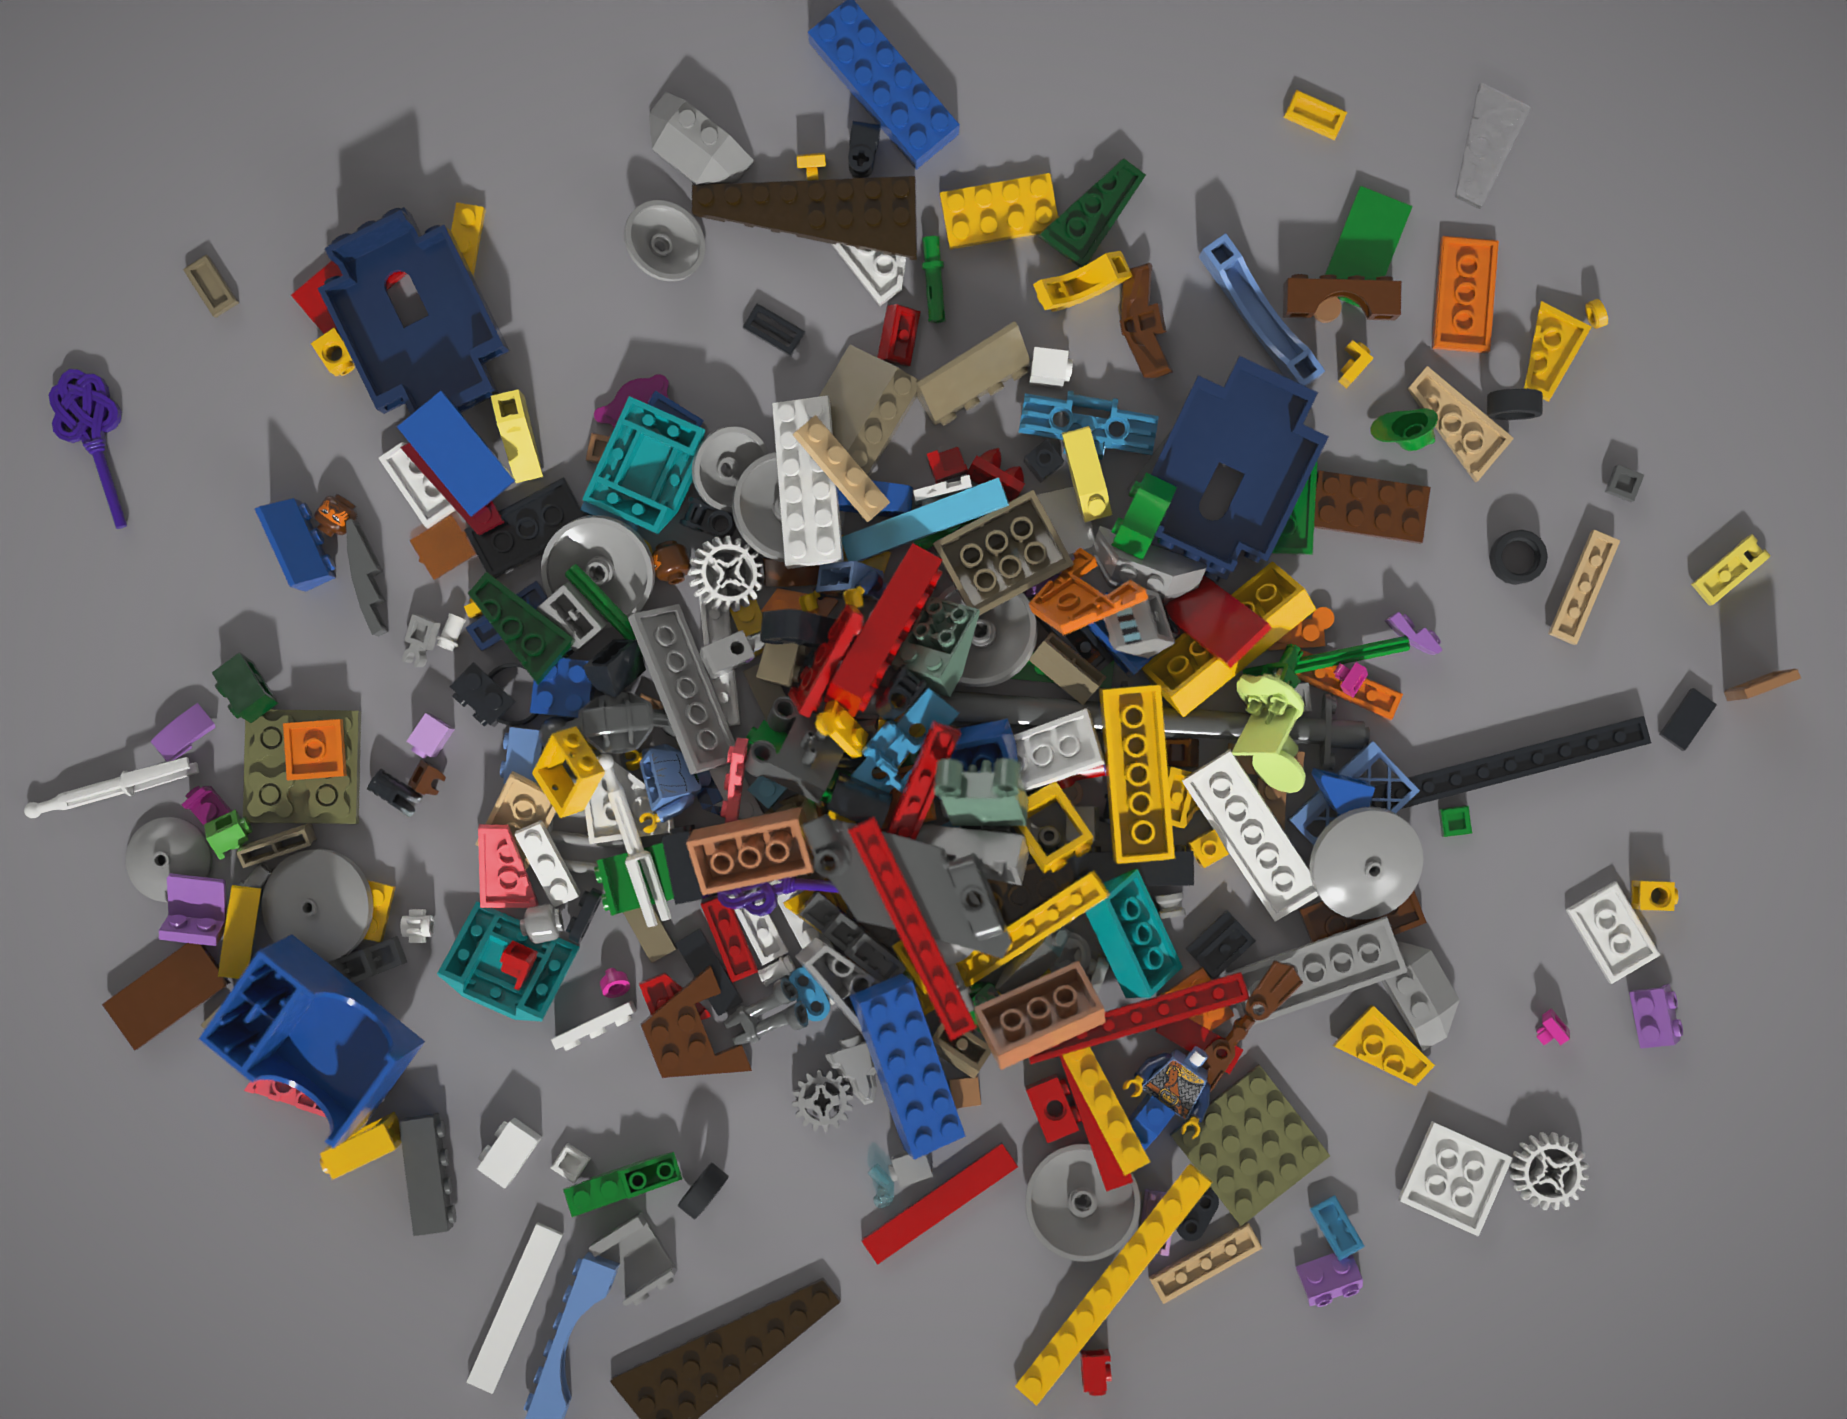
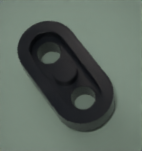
[566,888,604,944]
[1176,1187,1219,1241]

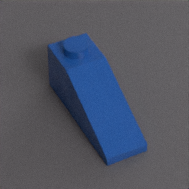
[1128,1093,1175,1151]

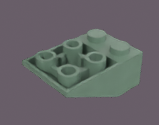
[891,596,980,697]

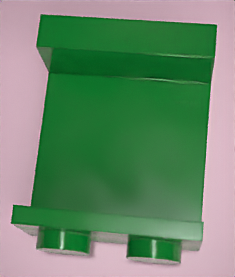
[594,843,674,916]

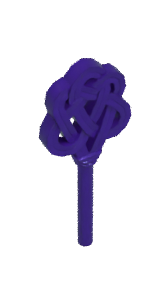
[48,369,127,529]
[717,876,839,917]

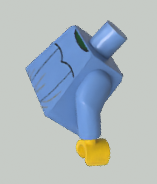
[625,744,711,833]

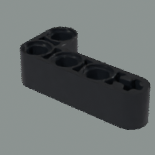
[760,609,864,650]

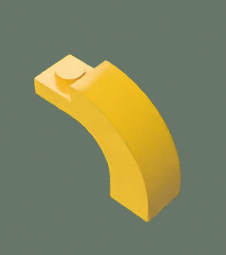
[1033,251,1132,312]

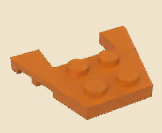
[1028,548,1148,635]

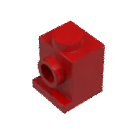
[1080,1349,1112,1396]

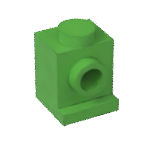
[204,809,253,860]

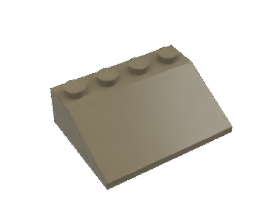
[917,321,1031,426]
[819,345,920,477]
[933,490,1074,616]

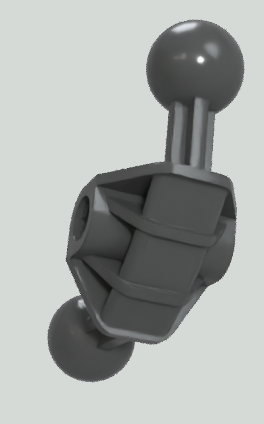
[538,692,676,754]

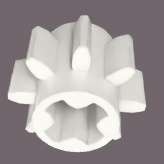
[401,909,434,943]

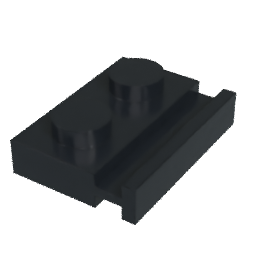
[1185,910,1256,979]

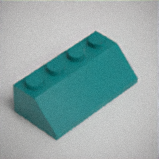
[1085,869,1183,999]

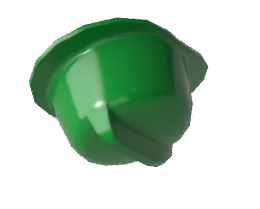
[1370,408,1438,451]

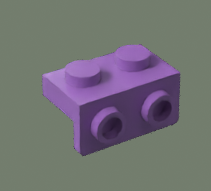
[1629,984,1683,1049]
[1296,1253,1363,1307]

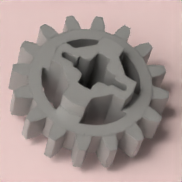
[792,1068,854,1132]

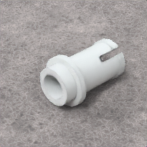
[436,613,466,651]
[758,955,796,987]

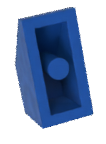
[1311,768,1375,817]

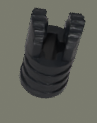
[367,768,423,817]

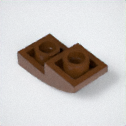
[763,557,820,587]

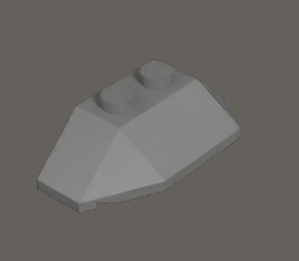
[649,92,754,185]
[1091,526,1207,604]
[1381,940,1460,1051]

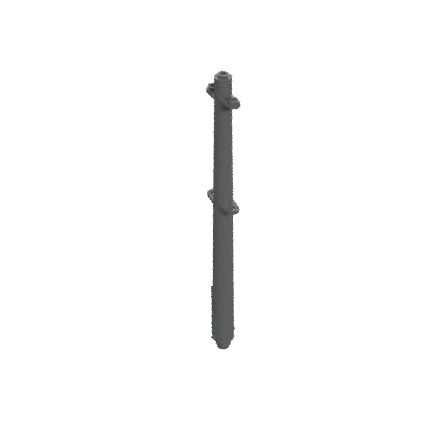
[813,681,1370,771]

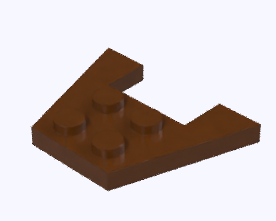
[641,965,752,1078]

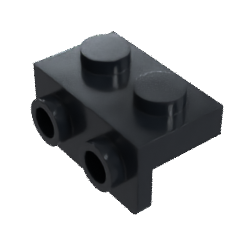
[449,662,516,727]

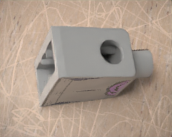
[699,630,765,680]

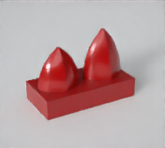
[966,448,1025,502]

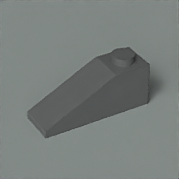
[995,926,1071,995]

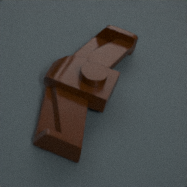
[1119,263,1173,378]

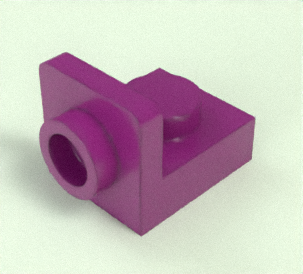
[181,786,232,825]

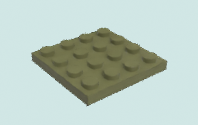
[1170,1064,1330,1226]

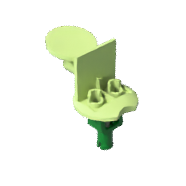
[1231,644,1306,793]

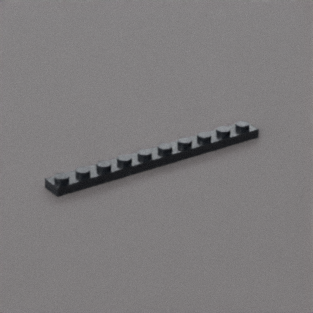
[1372,716,1651,809]

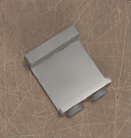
[589,1212,677,1306]

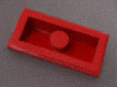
[877,304,921,366]

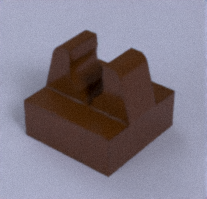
[408,759,446,795]

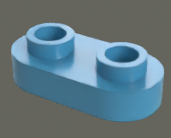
[789,967,830,1021]

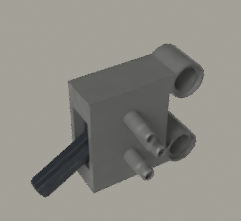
[744,696,878,804]

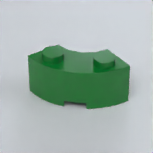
[1111,473,1177,560]

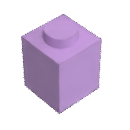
[406,713,455,759]

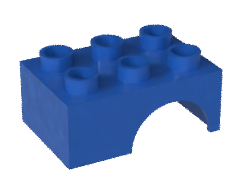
[199,934,425,1149]

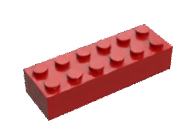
[824,543,943,718]

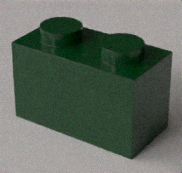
[212,652,278,723]

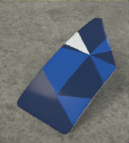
[697,776,723,816]

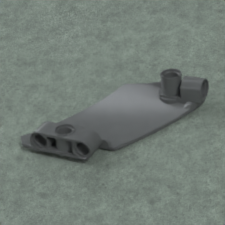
[802,814,1012,958]

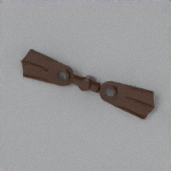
[1201,960,1303,1093]

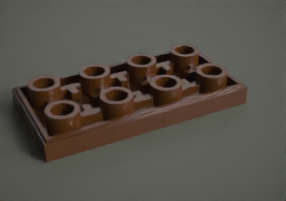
[102,943,231,1051]

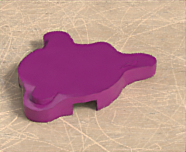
[594,374,669,428]

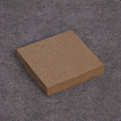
[1724,668,1801,701]

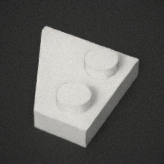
[913,475,972,506]

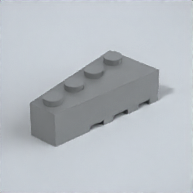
[916,822,1029,885]
[795,937,880,1037]

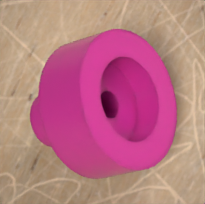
[600,968,630,998]

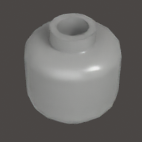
[520,904,564,944]

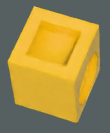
[311,328,355,377]
[1186,829,1229,868]
[1631,880,1678,911]

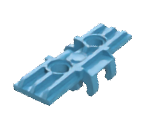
[1018,390,1159,460]
[850,687,959,793]

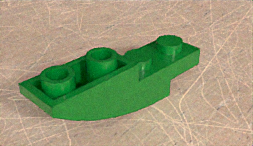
[563,1152,682,1217]

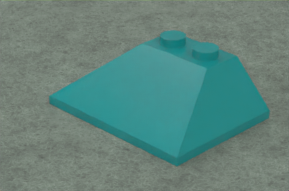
[582,396,705,534]
[437,901,580,1021]

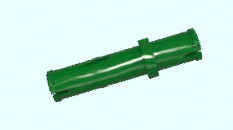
[922,236,946,323]

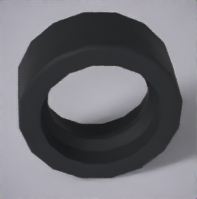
[1487,389,1543,420]
[1489,529,1548,585]
[678,1163,729,1220]

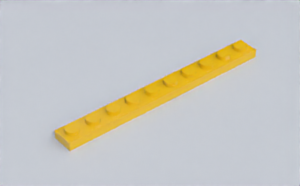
[1015,1163,1213,1406]

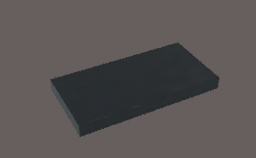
[464,477,585,578]

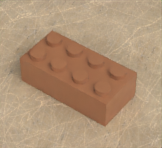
[686,806,815,895]
[974,961,1105,1070]

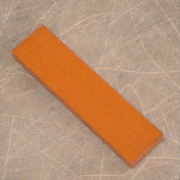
[1296,649,1403,720]

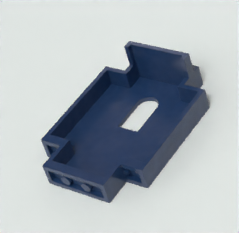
[318,207,510,415]
[1150,356,1329,582]

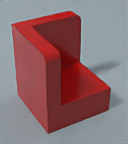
[927,447,968,484]
[500,940,538,991]

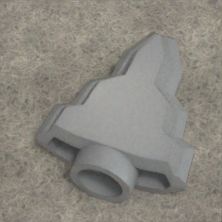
[825,1034,877,1105]

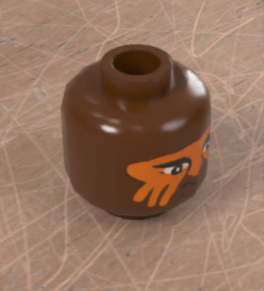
[314,494,357,537]
[652,540,691,585]

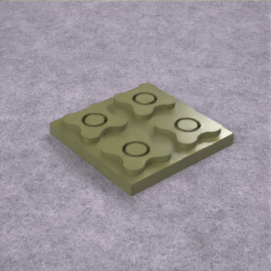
[243,709,361,824]

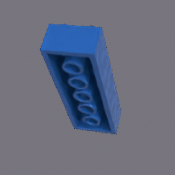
[808,0,960,170]
[850,973,966,1160]

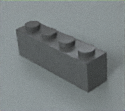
[399,1113,457,1236]

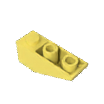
[491,389,543,483]

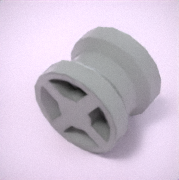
[1154,892,1186,919]

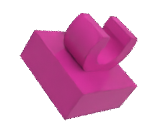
[1334,662,1368,698]
[1536,1008,1570,1045]

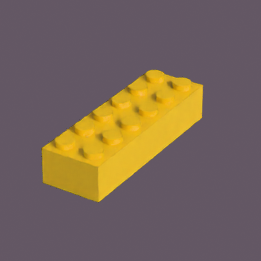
[1141,561,1316,717]
[1099,685,1175,864]

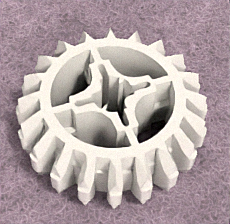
[688,536,765,613]
[1510,1132,1589,1210]

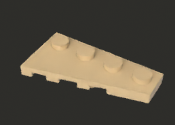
[1407,366,1514,483]

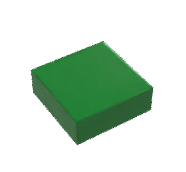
[1438,805,1472,837]

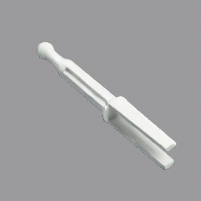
[598,753,672,927]
[24,757,199,818]

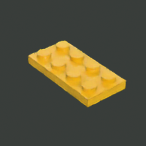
[940,173,1058,250]

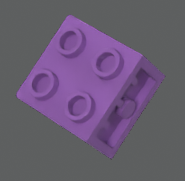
[159,873,227,946]

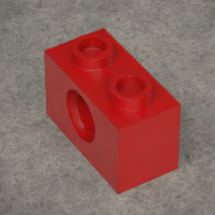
[1025,1074,1081,1143]

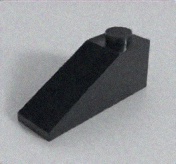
[1036,616,1114,671]

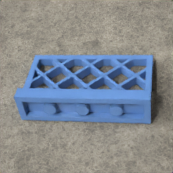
[1288,741,1420,845]

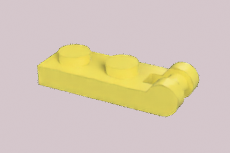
[1691,534,1771,606]

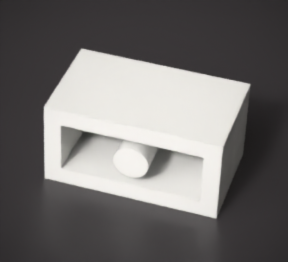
[1029,347,1073,389]
[477,1118,542,1188]

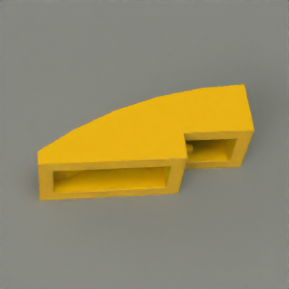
[218,885,261,979]

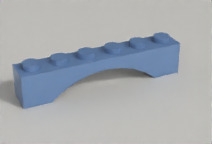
[1199,233,1325,386]
[523,1252,620,1419]

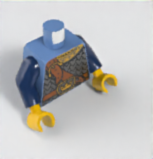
[799,561,887,611]
[1123,1046,1211,1139]

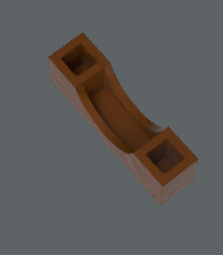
[1283,274,1402,321]

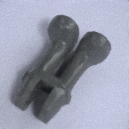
[724,978,808,1045]

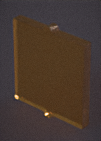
[410,515,477,580]

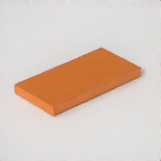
[1432,236,1499,353]

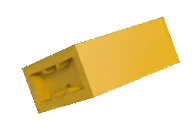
[532,726,606,818]
[1012,782,1093,874]
[320,1111,401,1180]

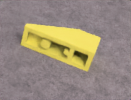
[1062,426,1112,522]

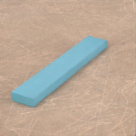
[842,477,1009,562]

